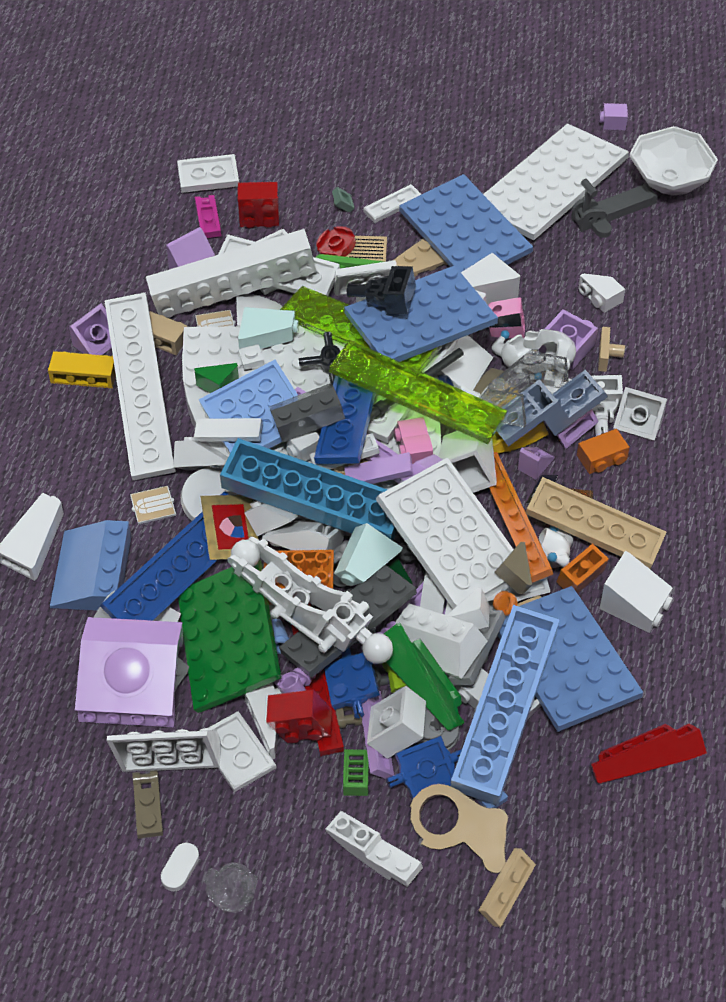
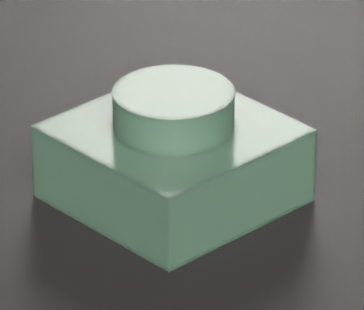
[332,187,354,212]

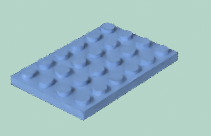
[399,174,533,272]
[344,265,498,367]
[498,586,643,732]

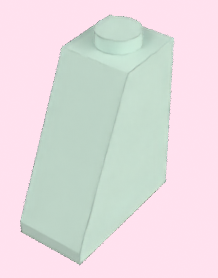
[238,307,299,349]
[334,523,403,586]

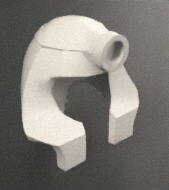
[522,329,576,372]

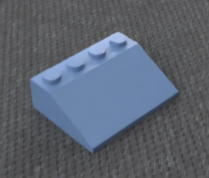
[50,520,131,610]

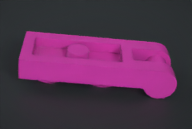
[195,195,221,238]

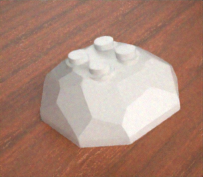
[629,126,718,195]

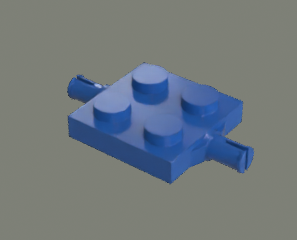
[324,647,380,718]
[386,736,462,800]

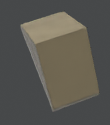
[494,542,532,594]

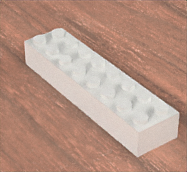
[146,229,317,318]

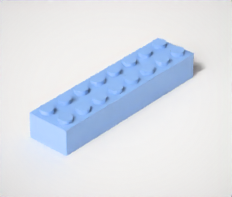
[451,605,559,805]

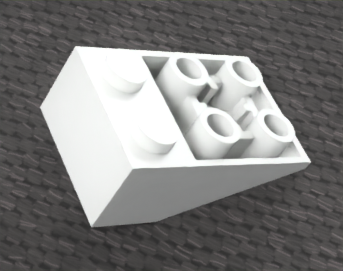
[262,519,345,550]

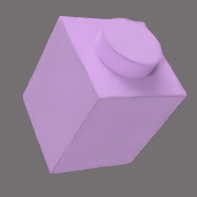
[599,103,628,130]

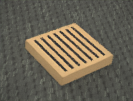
[346,236,387,262]

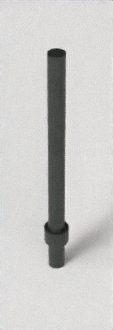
[370,348,464,420]

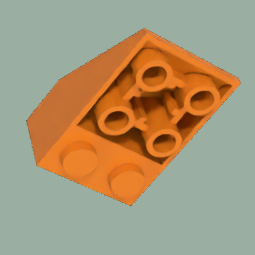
[264,550,334,605]

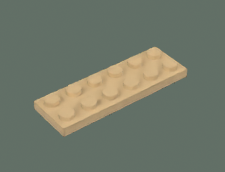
[525,477,666,569]

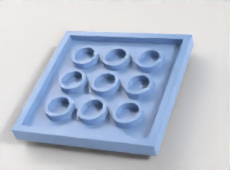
[199,360,298,453]

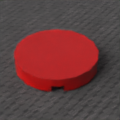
[316,226,356,257]

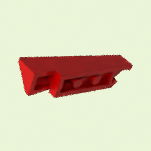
[591,723,707,783]

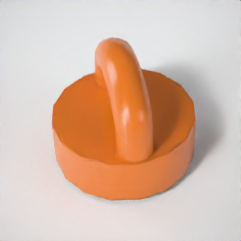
[493,591,518,616]

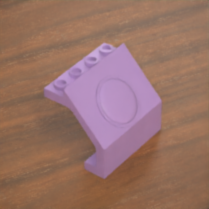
[75,617,183,727]

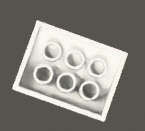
[107,728,221,771]

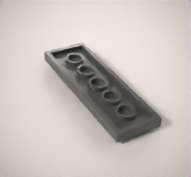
[279,565,417,678]

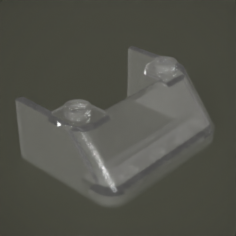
[472,350,569,427]

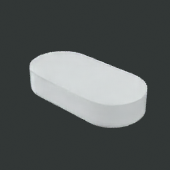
[161,843,199,891]

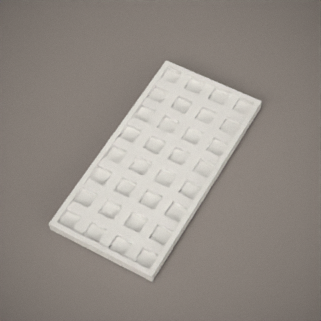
[483,124,629,240]

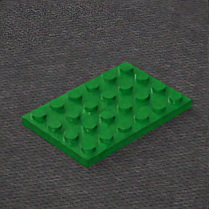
[178,559,281,713]

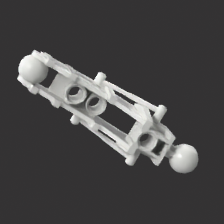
[228,537,393,664]

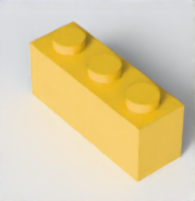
[48,351,116,389]

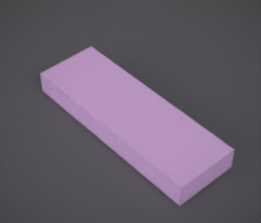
[345,452,413,484]

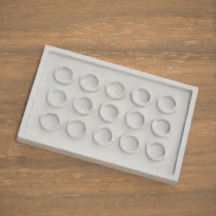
[376,457,514,609]

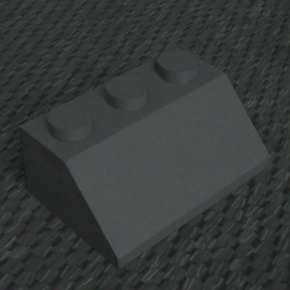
[269,383,345,442]

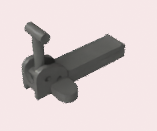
[571,178,657,238]

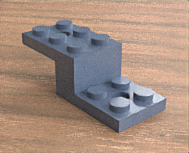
[487,370,608,447]

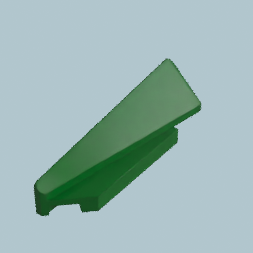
[384,623,464,731]

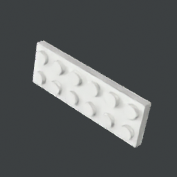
[218,235,340,301]

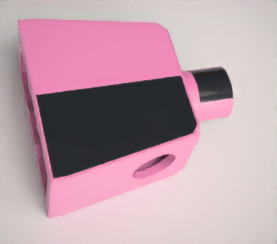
[488,297,525,338]

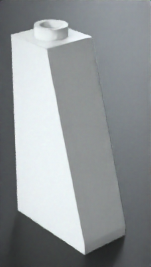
[0,493,64,581]

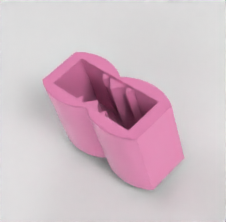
[394,417,433,464]

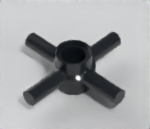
[299,332,363,385]

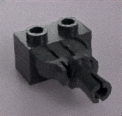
[346,266,416,314]

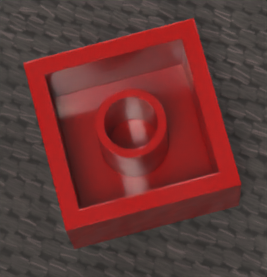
[238,182,279,228]
[266,690,332,743]

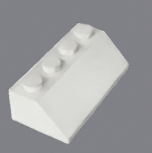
[396,604,488,679]

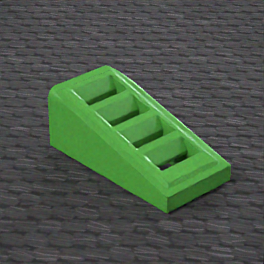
[343,749,369,796]

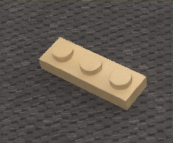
[479,848,536,927]

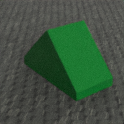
[194,363,239,393]

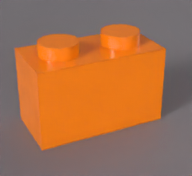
[577,428,630,474]
[556,543,609,594]

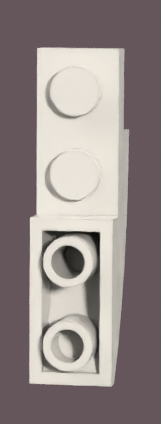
[326,811,423,887]

